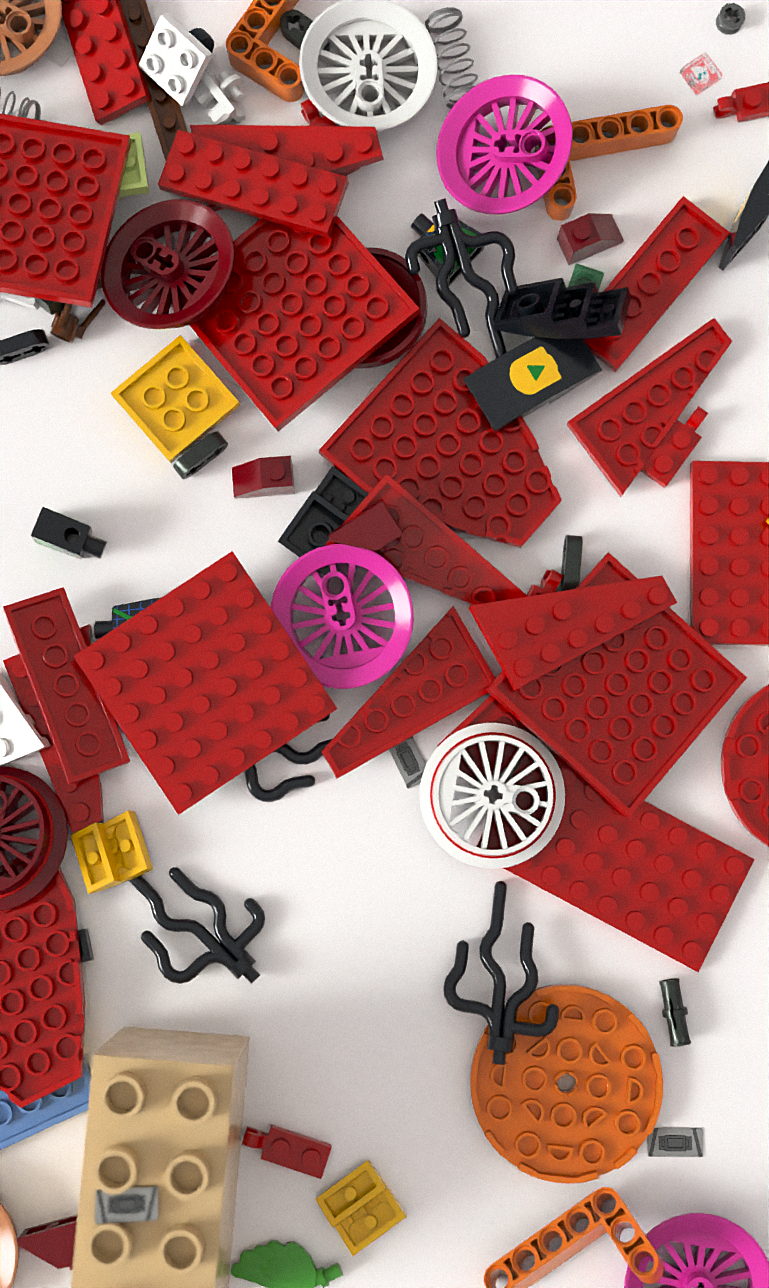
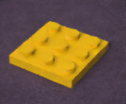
[110,335,241,463]

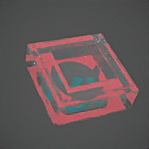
[679,52,723,96]

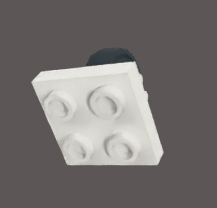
[138,13,214,106]

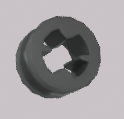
[716,3,746,35]

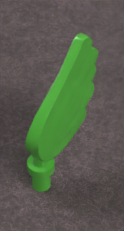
[231,1240,343,1288]

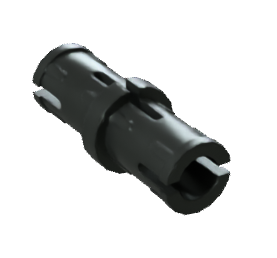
[659,978,691,1047]

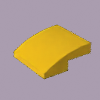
[70,810,153,894]
[315,1160,407,1256]

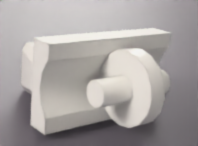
[193,69,246,125]

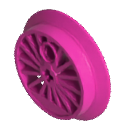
[436,75,573,215]
[270,544,414,689]
[624,1213,769,1288]

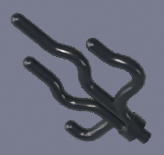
[405,198,518,358]
[244,714,332,802]
[129,867,265,984]
[443,881,559,1065]

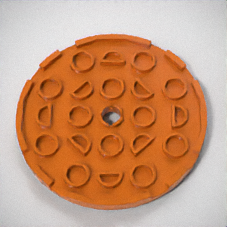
[470,984,663,1184]

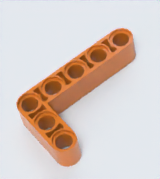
[226,0,304,102]
[535,105,683,221]
[484,1187,664,1288]

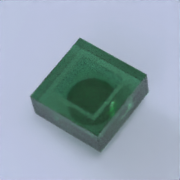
[568,263,604,291]

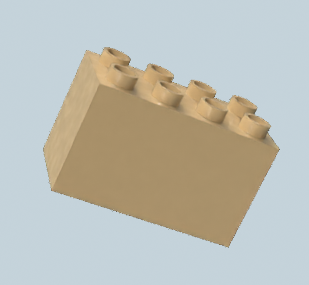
[71,1027,250,1288]

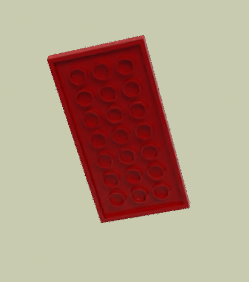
[476,751,755,972]

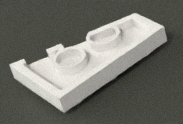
[0,674,51,767]

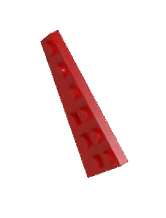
[190,124,384,212]
[566,318,732,497]
[325,473,527,605]
[468,575,678,691]
[321,606,495,779]
[3,624,104,833]

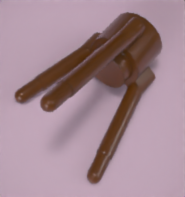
[50,299,106,343]

